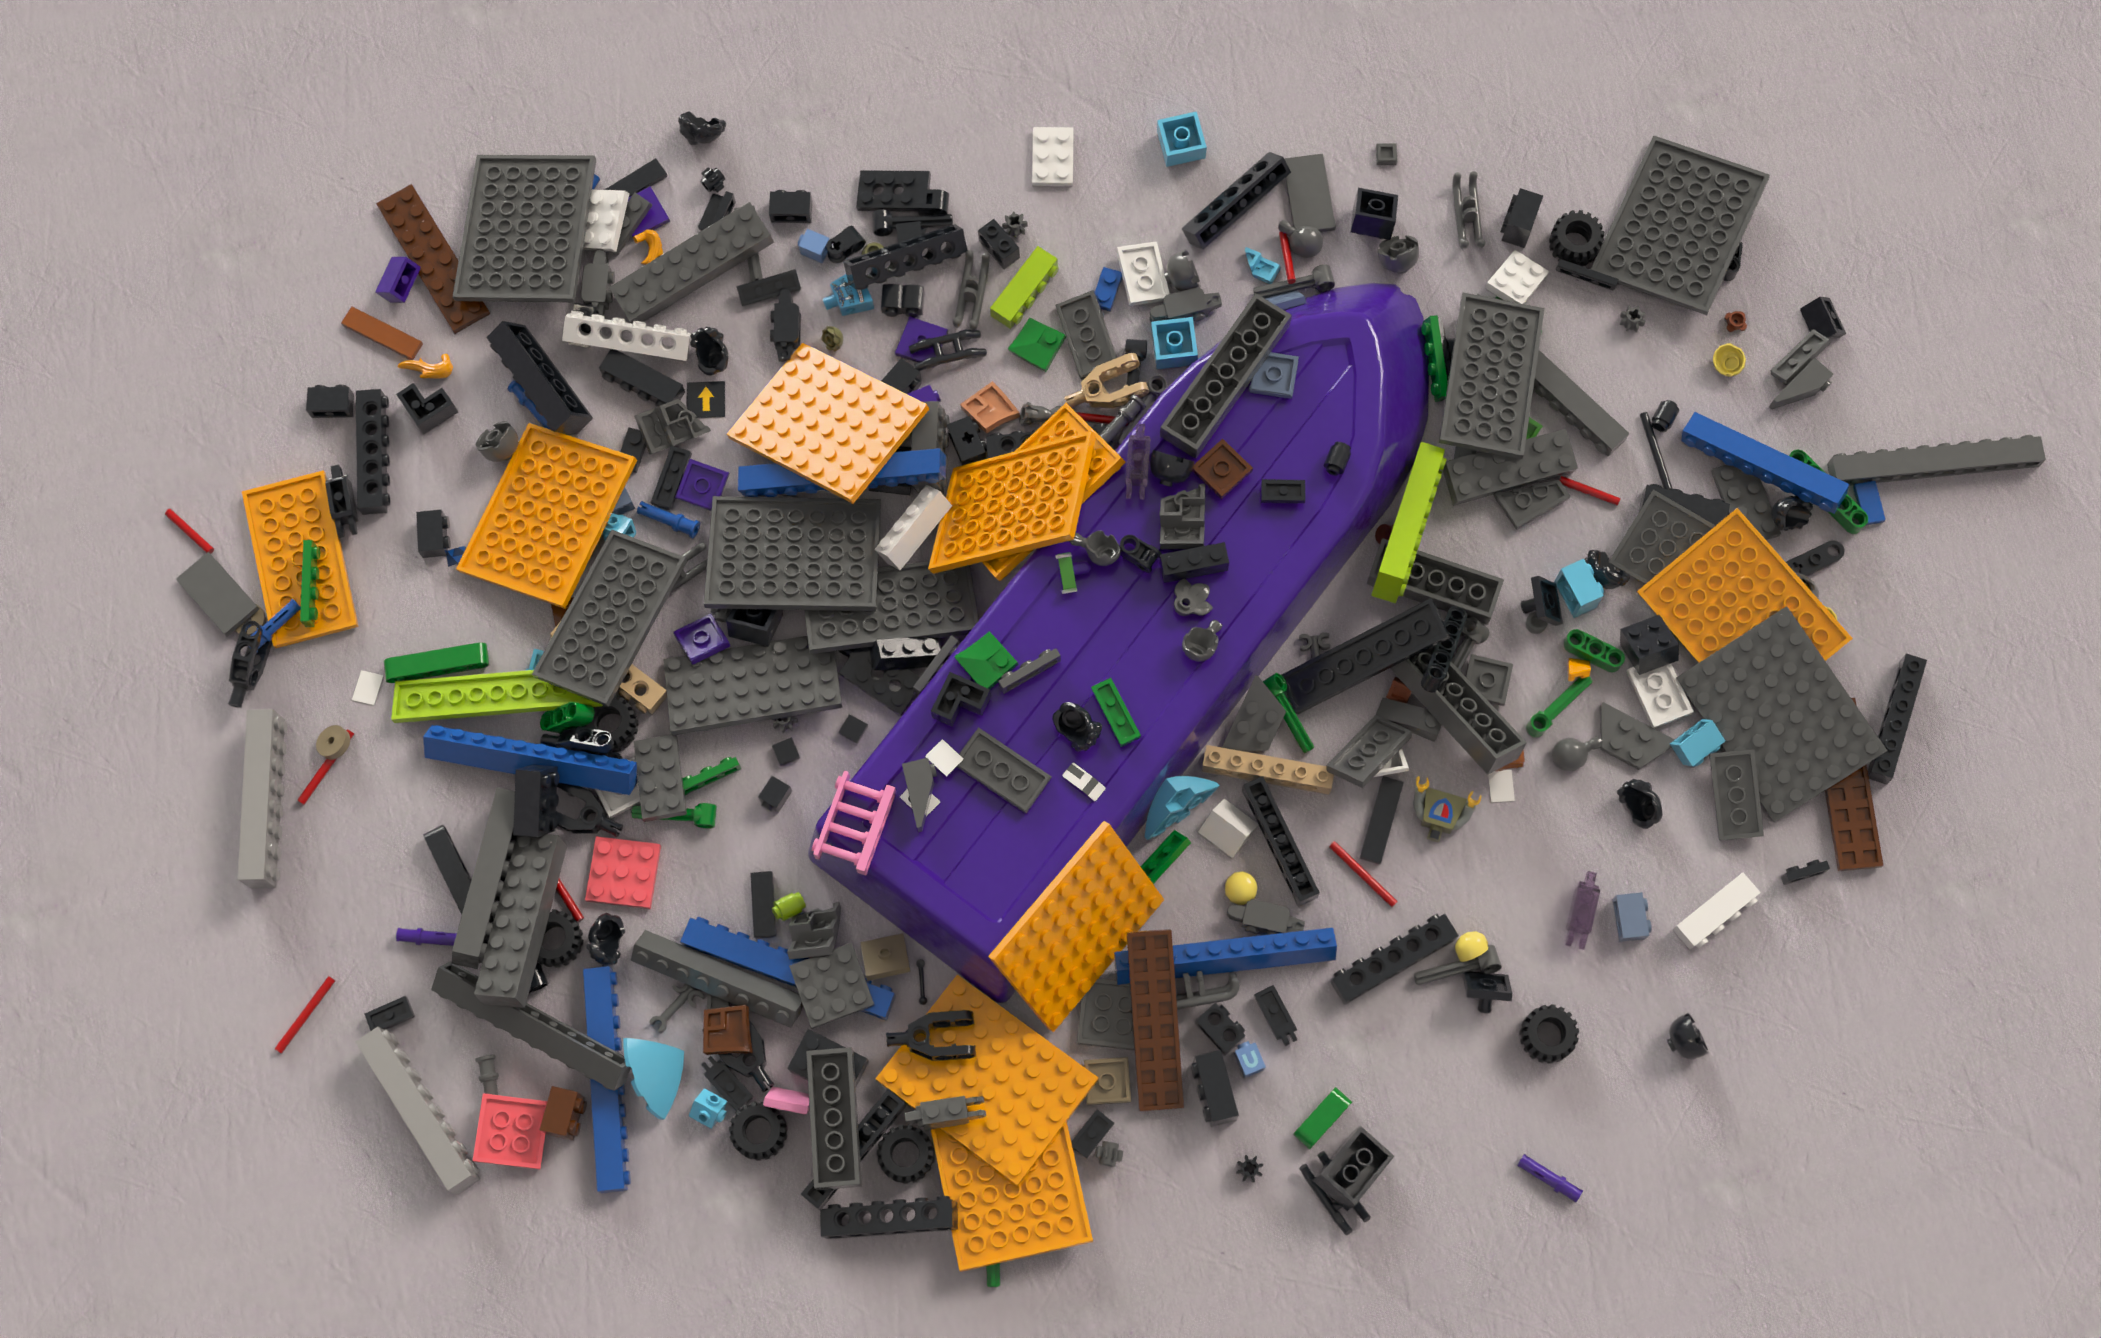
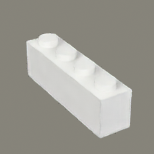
[874,485,952,570]
[1672,873,1761,950]

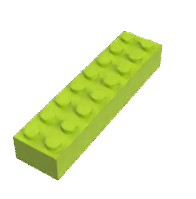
[1371,442,1447,604]

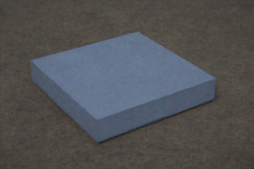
[1265,290,1306,310]
[1250,352,1299,399]

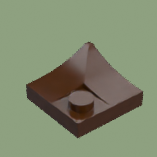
[703,1005,752,1055]

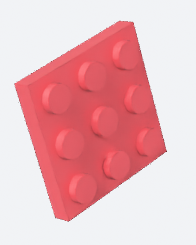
[585,836,661,909]
[472,1093,547,1169]

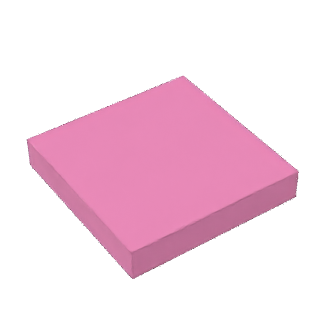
[763,1087,810,1115]

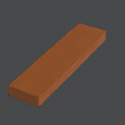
[341,306,423,360]

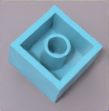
[1157,111,1207,167]
[1151,317,1198,370]
[1554,559,1604,618]

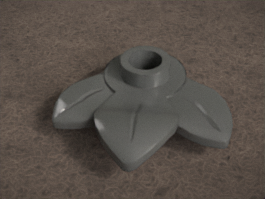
[1174,579,1213,616]

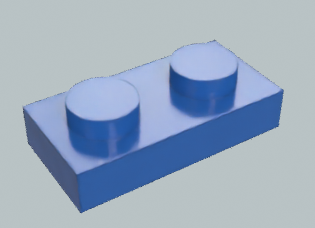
[1095,267,1122,312]

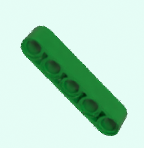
[1789,449,1868,534]
[383,642,489,683]

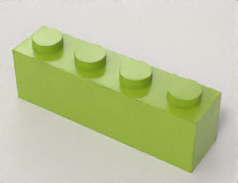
[990,246,1059,329]

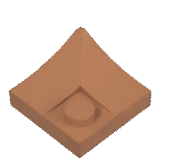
[960,381,1020,433]

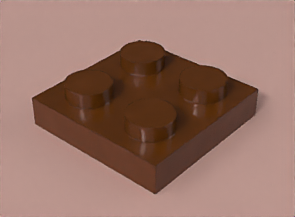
[1192,439,1253,499]

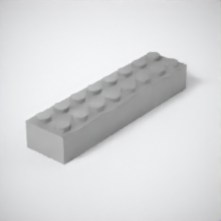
[237,709,287,888]
[355,1027,480,1195]

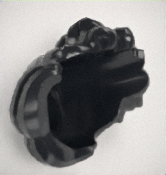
[678,111,726,145]
[690,327,729,376]
[1771,495,1813,531]
[1584,550,1630,589]
[1052,702,1102,752]
[1617,779,1663,829]
[586,913,625,965]

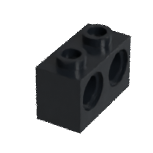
[978,219,1020,269]
[1195,1002,1246,1056]

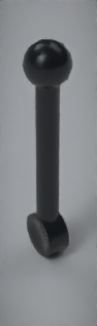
[916,959,927,1005]

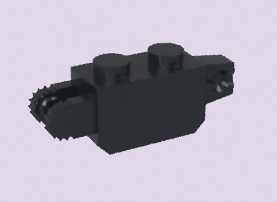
[770,289,801,362]
[325,464,358,538]

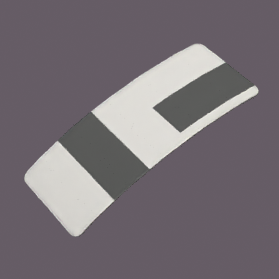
[1062,763,1105,801]

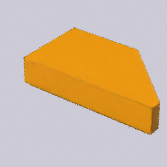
[1567,658,1591,681]

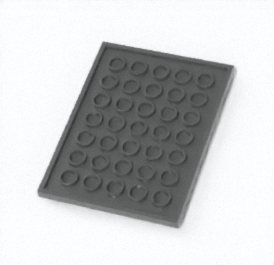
[1591,136,1770,315]
[453,155,596,303]
[704,496,881,611]
[1676,606,1888,822]

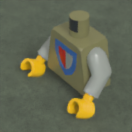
[1413,776,1482,842]

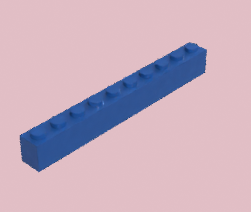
[738,448,946,497]
[423,725,637,795]
[680,917,896,1021]
[1114,928,1337,985]
[583,966,631,1193]

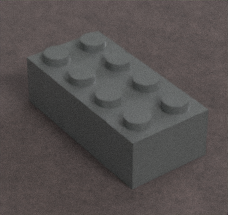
[911,401,950,494]

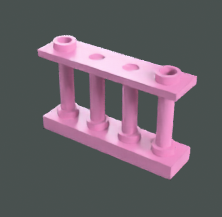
[812,771,897,875]

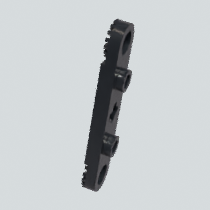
[1786,540,1844,576]

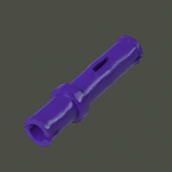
[396,928,457,946]
[1517,1154,1583,1203]

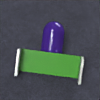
[1055,552,1091,594]

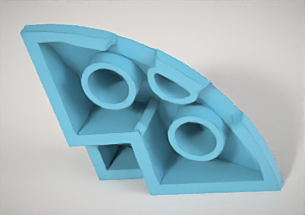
[1145,776,1220,840]
[623,1038,685,1120]

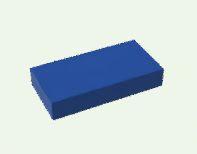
[1853,481,1886,525]

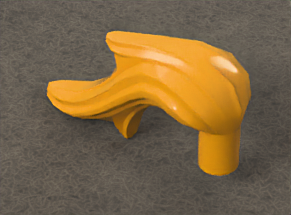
[633,230,663,265]
[397,354,453,379]

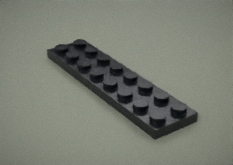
[1281,598,1450,714]

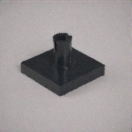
[1521,576,1563,626]
[1463,971,1513,1013]

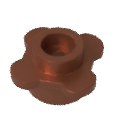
[1724,311,1747,332]

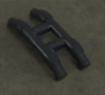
[909,330,987,372]
[1299,1151,1371,1235]

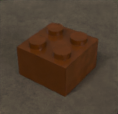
[539,1086,587,1141]

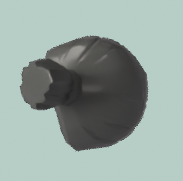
[1278,220,1323,258]
[1069,530,1121,566]
[1182,620,1222,662]
[1552,737,1603,772]

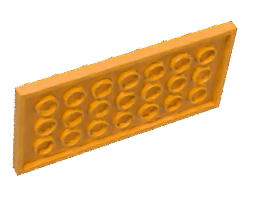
[242,470,359,648]

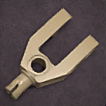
[1064,353,1149,409]

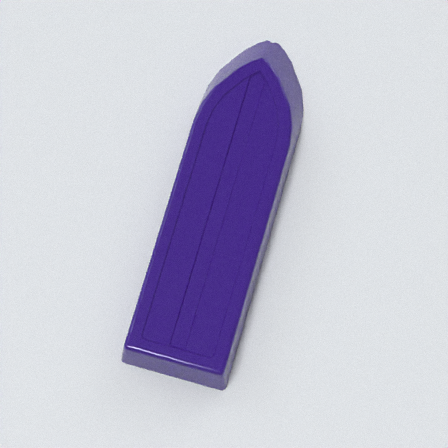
[808,283,1429,1003]

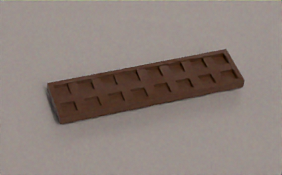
[376,184,490,334]
[1825,698,1884,871]
[1126,929,1184,1111]

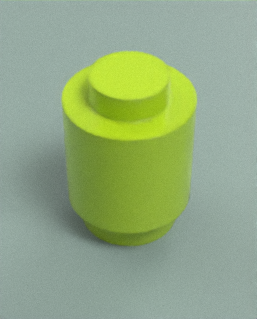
[772,892,806,921]

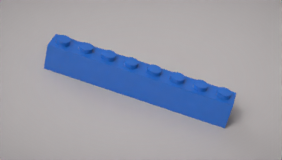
[1681,412,1849,514]

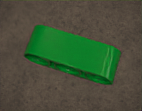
[1563,629,1625,673]
[540,702,594,734]
[1293,1087,1352,1150]

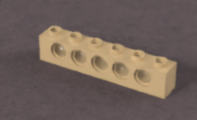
[550,621,667,715]
[1202,745,1334,795]

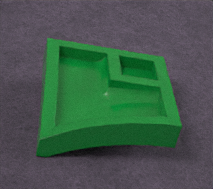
[1008,317,1066,372]
[954,631,1019,689]

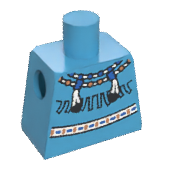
[822,274,874,316]

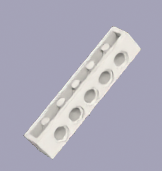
[562,311,691,361]

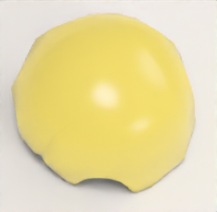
[1712,343,1746,377]
[1225,871,1257,905]
[1455,931,1488,962]

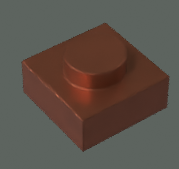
[1386,677,1412,703]

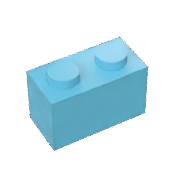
[1670,719,1725,767]

